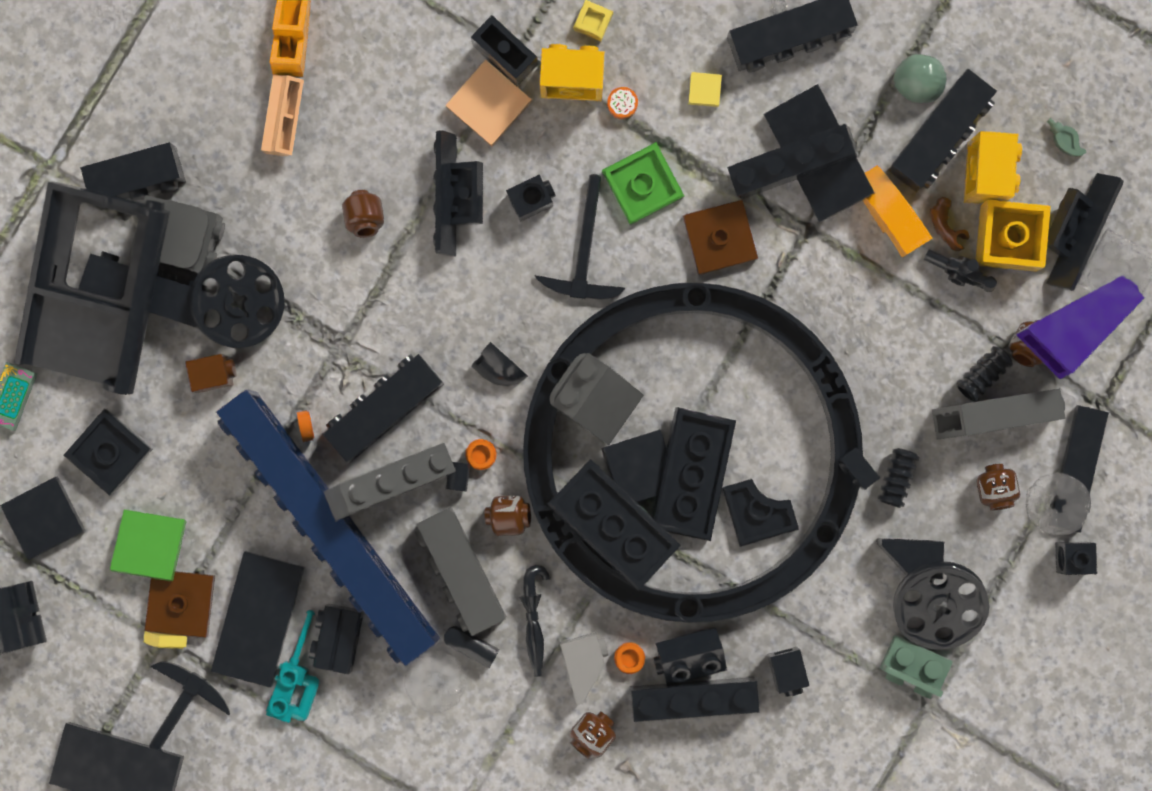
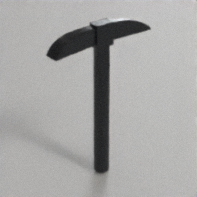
[535,174,626,299]
[149,661,230,749]

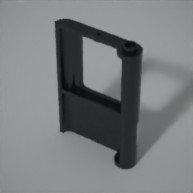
[14,182,170,395]

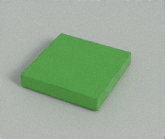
[602,142,684,225]
[110,509,186,582]

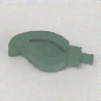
[1046,118,1086,157]

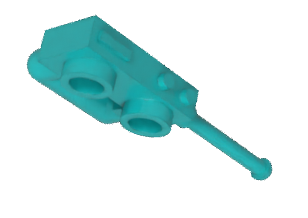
[266,609,320,723]

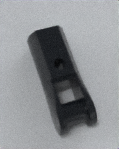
[444,626,500,669]

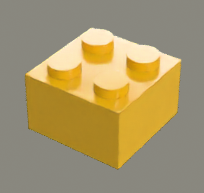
[540,44,605,101]
[964,131,1022,204]
[975,200,1051,272]

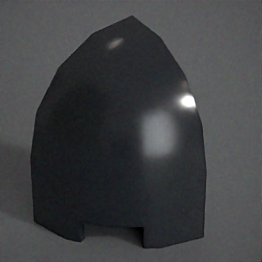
[471,342,528,386]

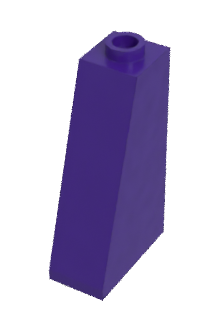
[1016,275,1145,379]

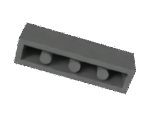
[324,443,456,521]
[415,507,507,636]

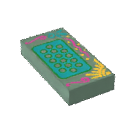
[0,362,38,431]

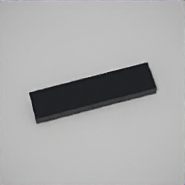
[1048,405,1109,533]

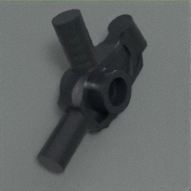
[924,249,997,292]

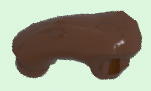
[930,197,970,251]

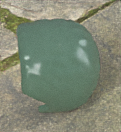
[894,54,947,103]

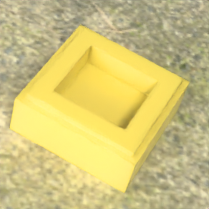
[573,0,613,42]
[688,72,722,107]

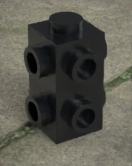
[653,627,727,686]

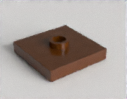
[682,200,758,275]
[144,571,215,638]

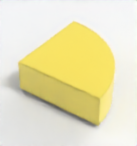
[143,631,187,649]

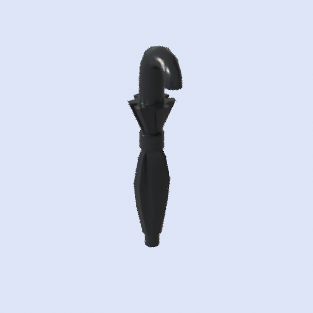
[519,565,550,677]

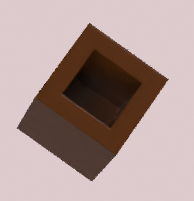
[185,353,236,393]

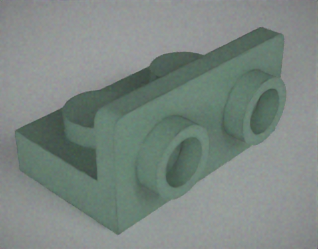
[880,635,953,699]

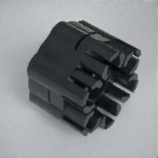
[0,581,47,654]

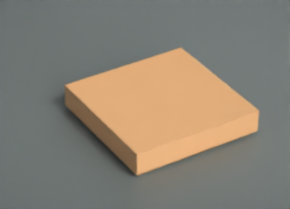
[445,60,532,147]

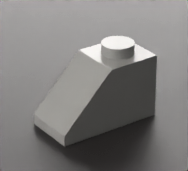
[560,632,609,705]

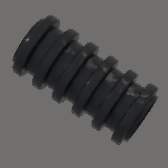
[956,346,1013,402]
[878,448,920,508]

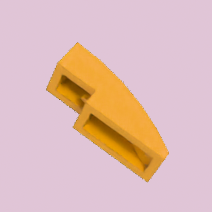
[270,0,311,77]
[863,165,933,258]

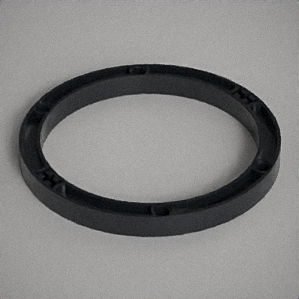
[523,283,863,623]

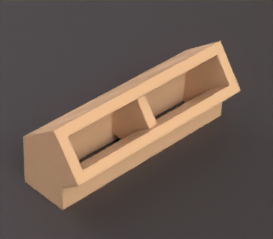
[261,75,304,156]

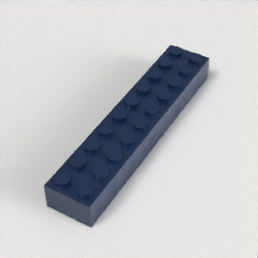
[216,389,440,666]

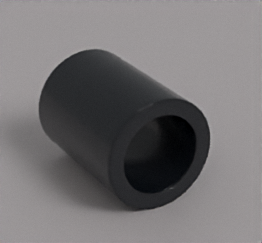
[446,462,471,492]

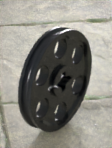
[189,255,284,348]
[893,561,989,650]

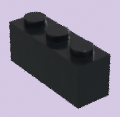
[80,142,186,210]

